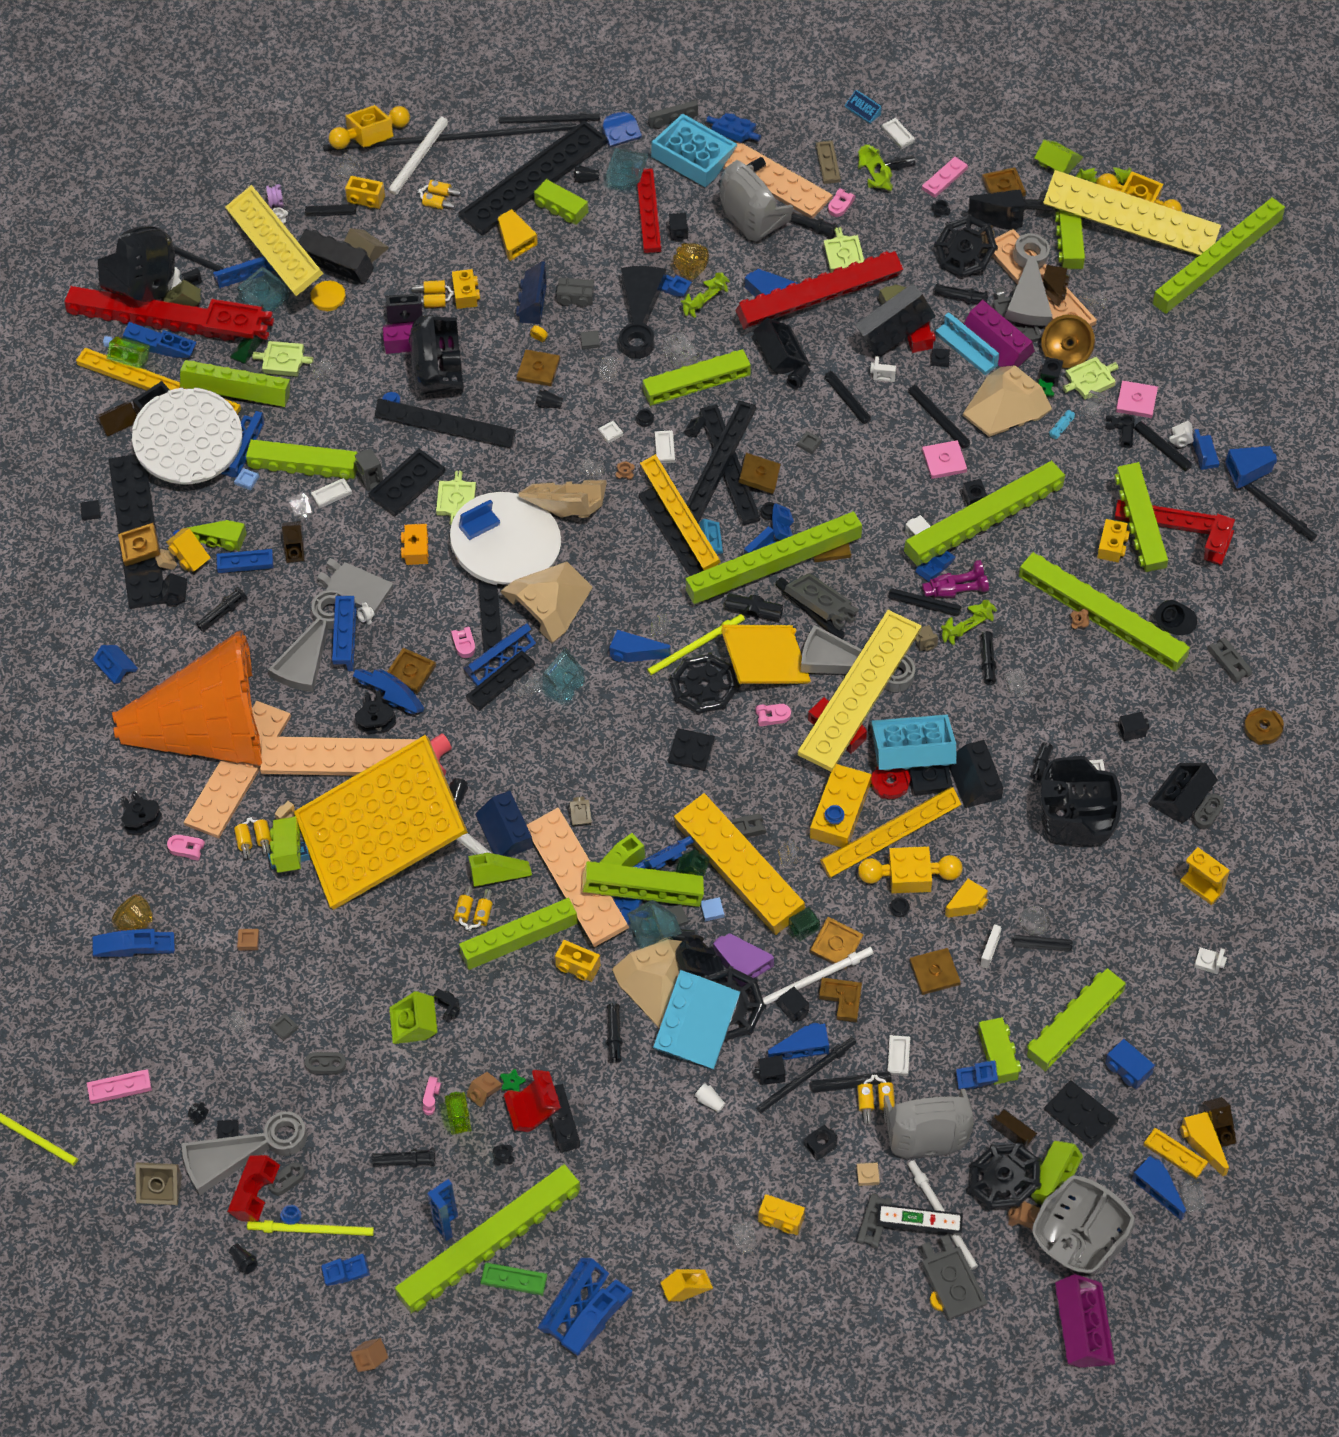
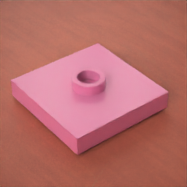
[1116,381,1158,418]
[922,440,967,479]

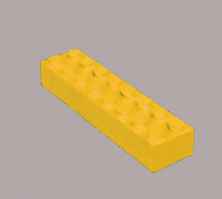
[674,793,806,935]

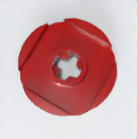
[871,766,910,799]

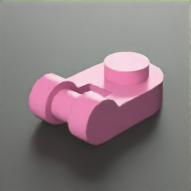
[828,188,855,217]
[451,627,475,658]
[755,704,791,726]
[167,835,205,861]
[423,1076,441,1115]

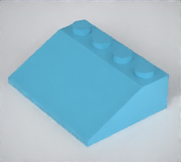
[651,114,737,187]
[871,714,956,770]
[653,970,741,1069]

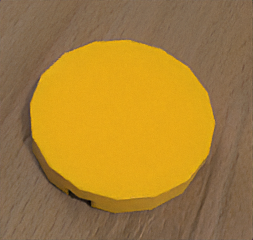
[311,281,346,311]

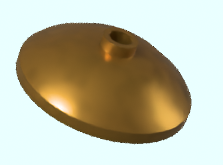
[1041,314,1095,368]

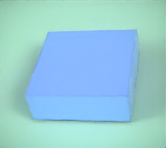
[234,468,260,490]
[701,897,724,921]

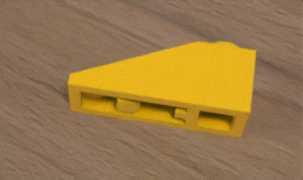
[1180,1112,1229,1176]

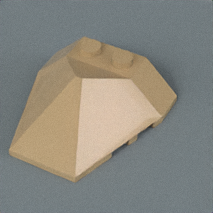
[963,366,1052,436]
[519,480,607,518]
[501,562,593,643]
[612,939,682,1029]

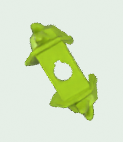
[858,144,893,191]
[1076,167,1132,183]
[681,272,730,318]
[941,600,997,645]

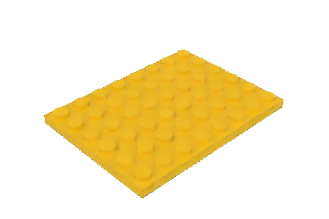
[294,735,468,910]

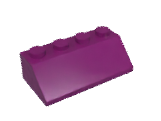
[964,300,1035,367]
[383,322,454,354]
[1055,1274,1115,1368]

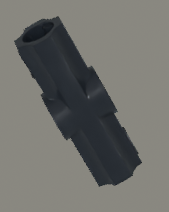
[725,593,783,621]

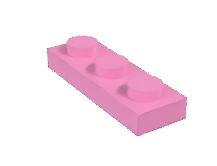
[922,157,968,198]
[87,1069,152,1104]

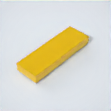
[1143,1128,1208,1180]

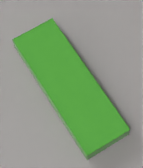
[481,1262,548,1296]

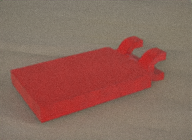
[201,299,274,340]

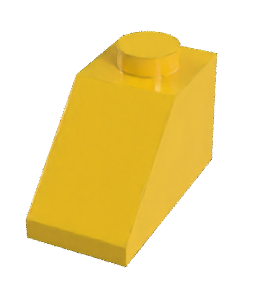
[945,879,988,918]
[661,1269,713,1301]

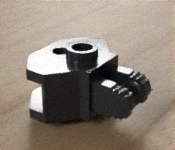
[355,690,396,734]
[120,790,162,835]

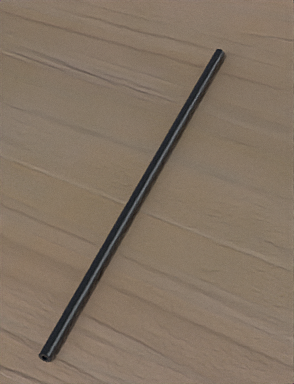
[323,123,577,151]

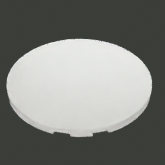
[132,388,242,484]
[450,492,561,585]

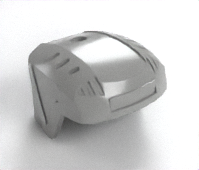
[720,160,793,241]
[883,1089,974,1159]
[1033,1175,1135,1274]

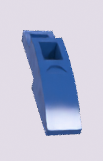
[122,322,196,358]
[353,669,425,715]
[92,929,174,957]
[561,1279,632,1356]

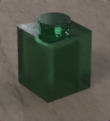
[676,849,710,876]
[788,907,820,941]

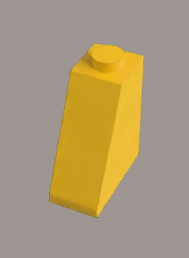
[498,209,538,261]

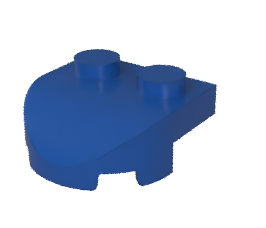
[602,112,642,147]

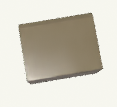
[344,228,389,262]
[135,1162,182,1205]

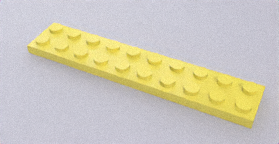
[1043,170,1221,256]
[225,185,324,296]
[798,610,922,772]

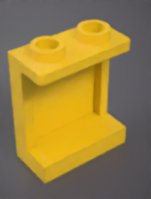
[1180,847,1230,905]

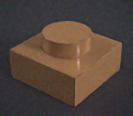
[237,929,259,951]

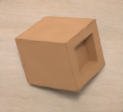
[351,1338,388,1372]

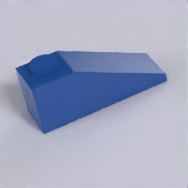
[609,630,671,662]
[768,1023,829,1060]
[1132,1156,1186,1220]

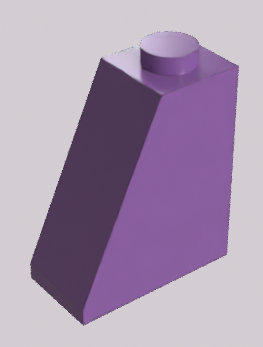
[713,933,774,987]

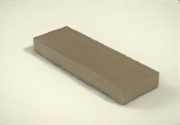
[816,141,841,184]

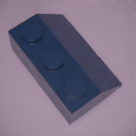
[516,261,547,324]
[475,791,533,857]

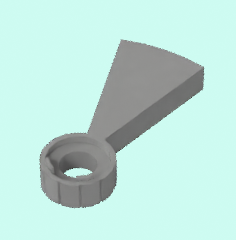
[1005,233,1053,325]
[268,590,345,692]
[800,625,916,692]
[181,1111,307,1195]

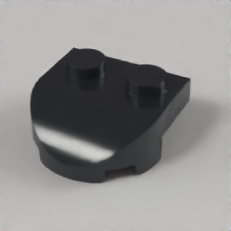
[676,934,716,977]

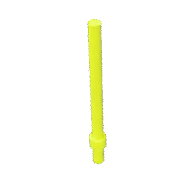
[647,614,745,675]
[0,1113,78,1166]
[247,1220,374,1236]

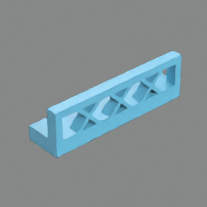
[935,312,999,375]

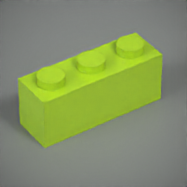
[534,179,589,225]
[270,816,301,873]
[978,1017,1021,1085]
[1031,1141,1083,1205]

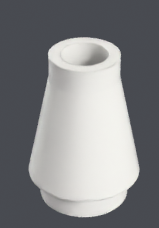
[695,1083,726,1113]

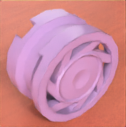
[266,184,284,209]

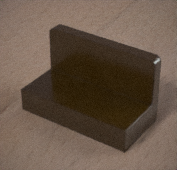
[95,401,137,436]
[991,1109,1037,1148]

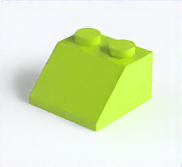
[1035,140,1083,174]
[389,991,438,1044]

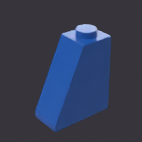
[745,269,798,297]
[1225,446,1277,488]

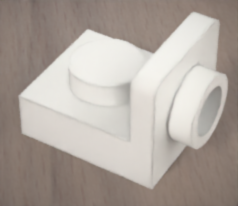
[870,356,896,382]
[1169,421,1194,448]
[1194,948,1227,974]

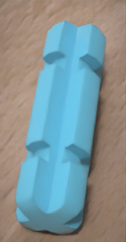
[1049,410,1075,439]

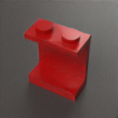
[1204,514,1235,566]
[503,1070,561,1132]

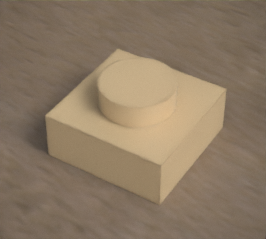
[155,549,177,570]
[275,801,295,820]
[857,1163,880,1186]

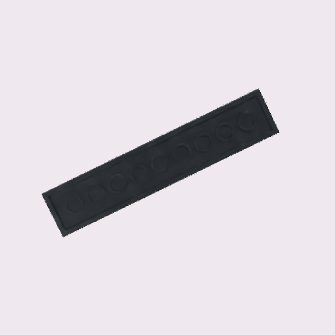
[459,120,608,235]
[109,454,167,609]

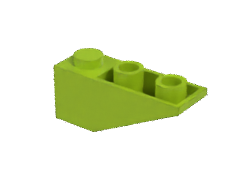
[188,520,247,551]
[600,833,645,867]
[468,852,532,886]

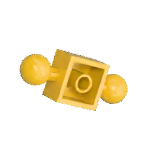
[329,105,410,149]
[1096,171,1182,212]
[858,846,963,894]

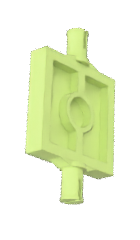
[823,227,864,273]
[253,341,314,376]
[1063,357,1118,400]
[436,471,476,525]

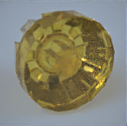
[673,243,709,279]
[112,894,153,931]

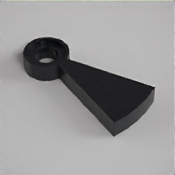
[619,266,667,359]

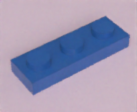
[217,549,274,573]

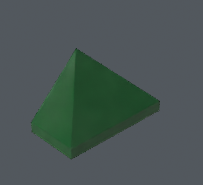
[230,335,264,364]

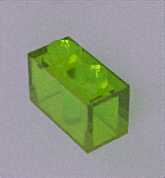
[106,336,150,368]
[444,1092,472,1135]

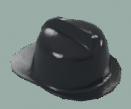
[1155,600,1197,635]

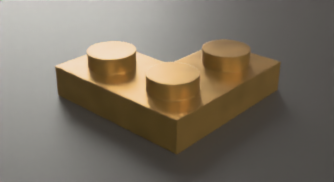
[819,978,862,1022]

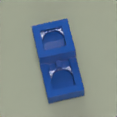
[661,275,692,297]
[772,503,794,540]
[916,550,955,582]
[956,1060,998,1090]
[321,1254,370,1286]

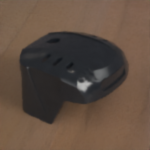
[98,226,175,302]
[409,315,464,394]
[1041,756,1122,845]

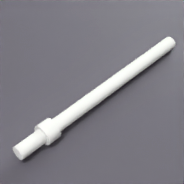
[763,947,874,1005]
[907,1160,978,1270]

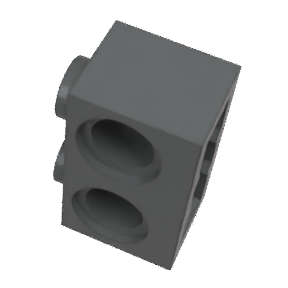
[355,448,383,491]

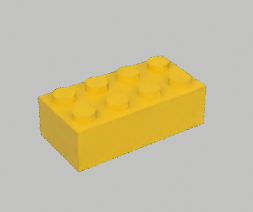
[810,764,872,848]

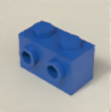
[1105,1039,1155,1089]

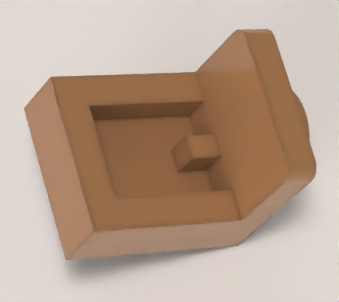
[466,1072,502,1107]
[1008,1201,1040,1230]

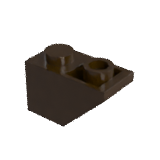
[1043,265,1070,306]
[282,521,305,563]
[1202,1097,1237,1147]

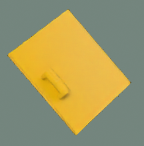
[721,625,811,684]

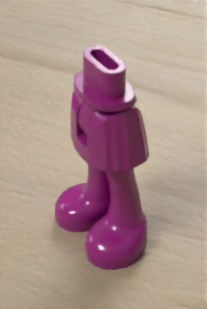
[922,560,989,598]

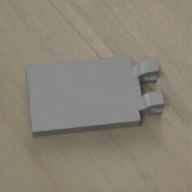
[317,558,394,614]

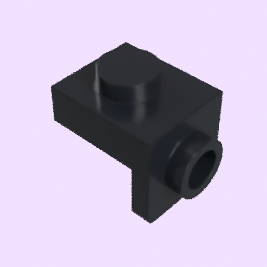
[434,989,460,1023]

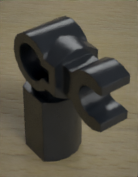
[1105,414,1135,448]

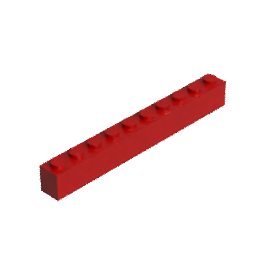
[735,251,904,329]
[64,286,236,341]

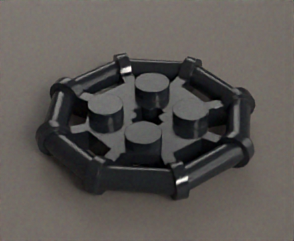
[934,214,998,278]
[669,652,740,714]
[702,966,766,1042]
[968,1142,1042,1210]

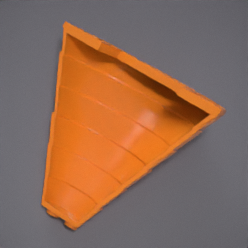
[112,630,262,766]

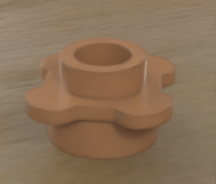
[616,461,635,479]
[1071,609,1090,629]

